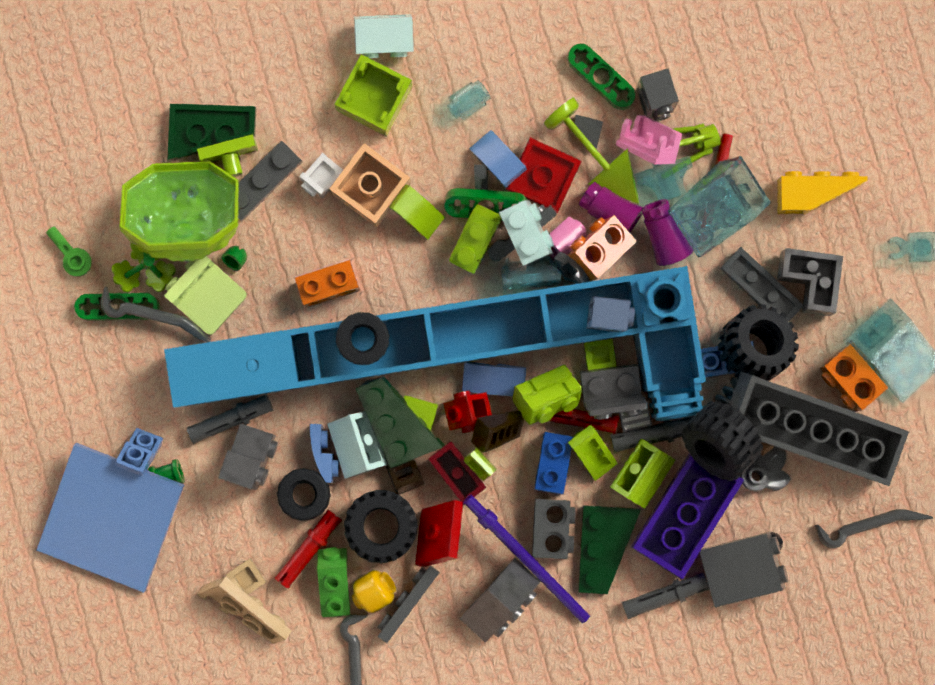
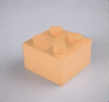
[329,143,411,228]

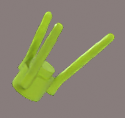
[661,123,720,180]

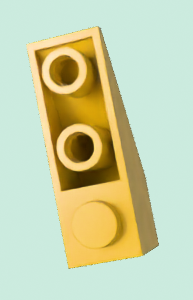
[777,171,868,214]

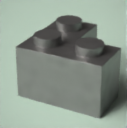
[777,248,843,316]
[218,423,278,490]
[460,558,541,643]

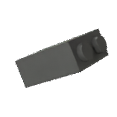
[700,531,788,607]

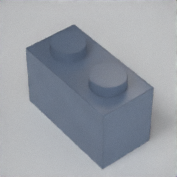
[587,297,635,333]

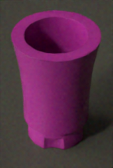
[579,182,643,233]
[642,199,694,266]

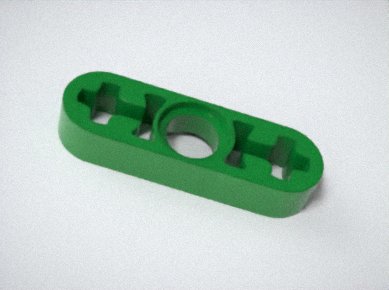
[568,44,636,110]
[444,188,527,221]
[74,293,160,321]

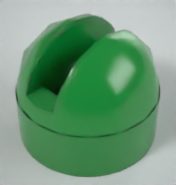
[222,245,247,271]

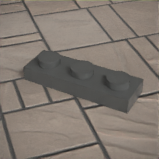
[238,141,302,221]
[720,247,804,322]
[377,566,440,643]

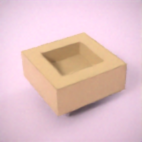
[226,558,267,595]

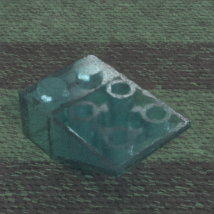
[668,156,771,258]
[843,298,935,403]

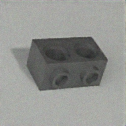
[636,68,679,122]
[532,499,576,559]

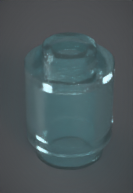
[447,80,491,121]

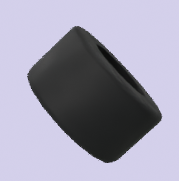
[336,312,389,365]
[277,468,331,521]

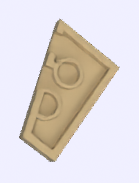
[197,577,292,644]

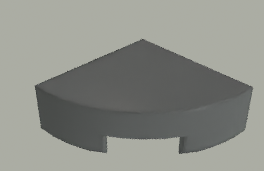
[574,115,603,149]
[474,165,488,190]
[554,252,590,284]

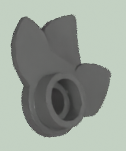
[741,446,791,492]

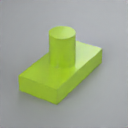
[197,134,258,177]
[568,425,618,481]

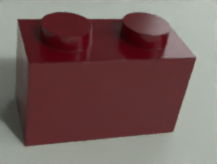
[428,441,487,505]

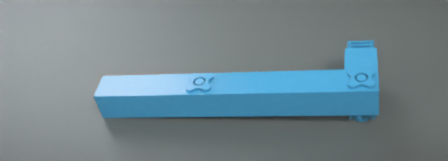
[164,266,706,421]

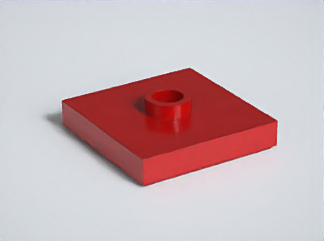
[506,137,582,213]
[415,500,463,567]

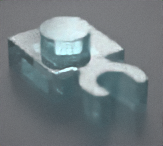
[888,232,935,263]

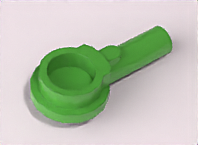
[46,226,92,277]

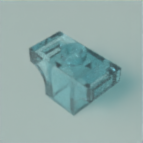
[634,156,693,200]

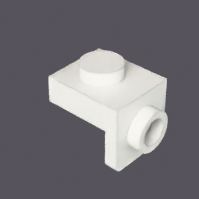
[299,153,343,198]

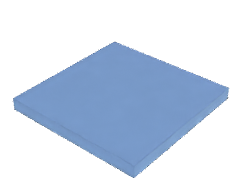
[36,443,184,593]

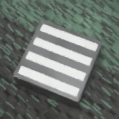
[618,397,652,432]

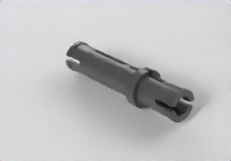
[187,394,274,444]
[611,416,694,453]
[622,572,710,619]

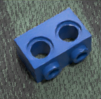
[534,432,573,495]

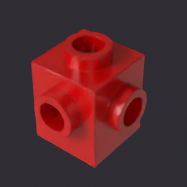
[443,390,492,434]

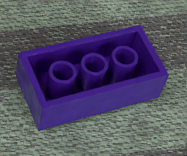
[631,453,744,579]

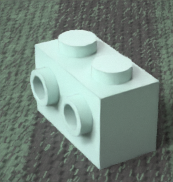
[354,14,414,58]
[499,200,554,266]
[327,411,387,479]

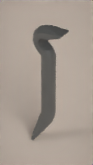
[101,287,211,342]
[815,509,933,549]
[340,615,367,685]

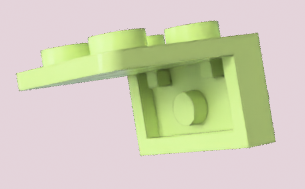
[164,256,247,335]

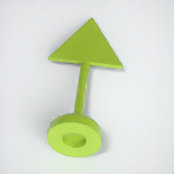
[543,97,639,204]

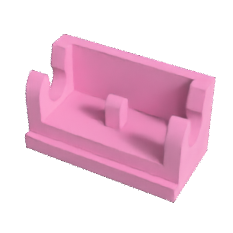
[616,115,682,165]

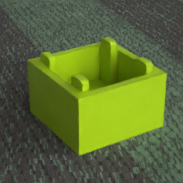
[334,54,413,137]

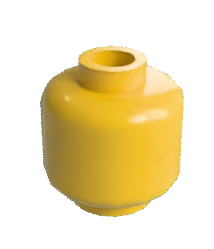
[351,570,396,613]

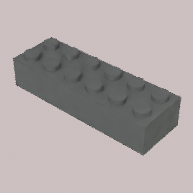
[729,372,909,486]

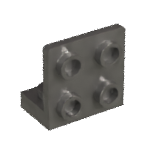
[580,364,648,419]

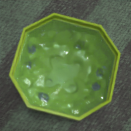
[120,161,239,262]

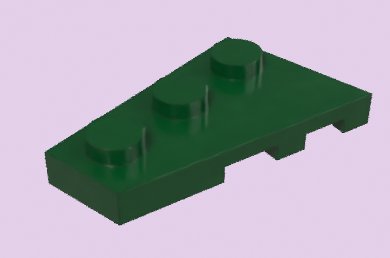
[167,104,257,162]
[578,505,641,594]

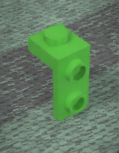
[317,547,350,617]

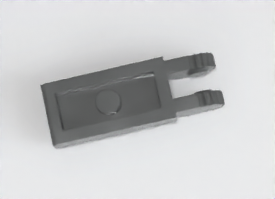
[487,204,557,261]

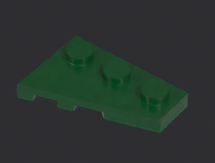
[356,376,445,468]

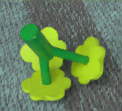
[112,243,176,292]

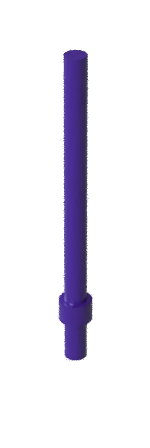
[463,495,590,623]

